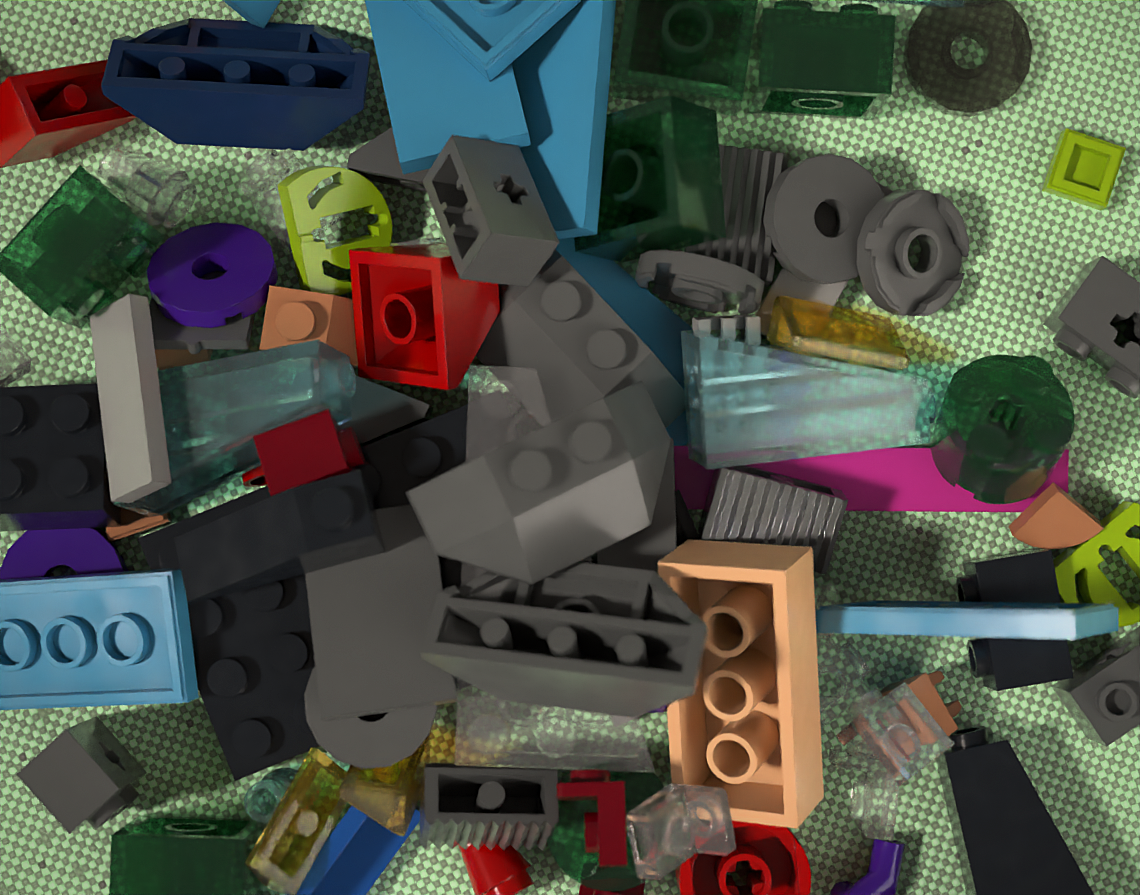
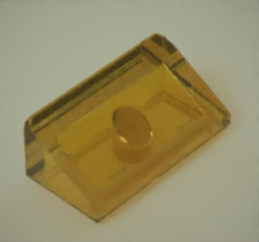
[766,295,910,371]
[339,733,431,836]
[245,747,359,895]

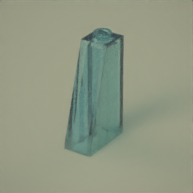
[681,330,936,469]
[114,340,356,517]

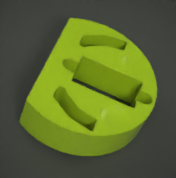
[277,166,392,295]
[1053,501,1140,627]

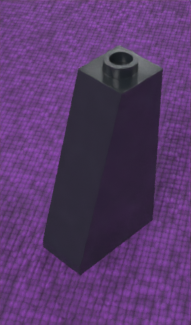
[933,726,1094,895]

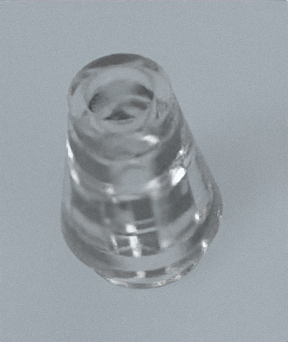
[98,145,197,228]

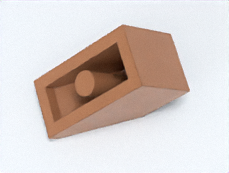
[260,285,358,369]

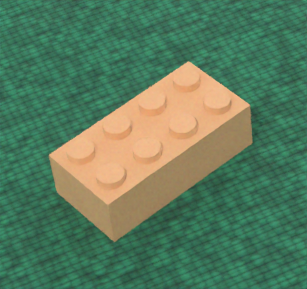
[657,539,824,829]

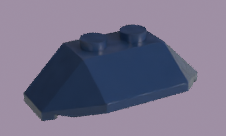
[101,18,370,151]

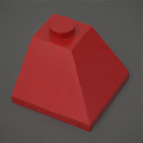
[349,243,500,390]

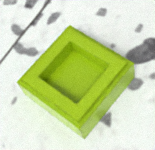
[1042,128,1126,211]

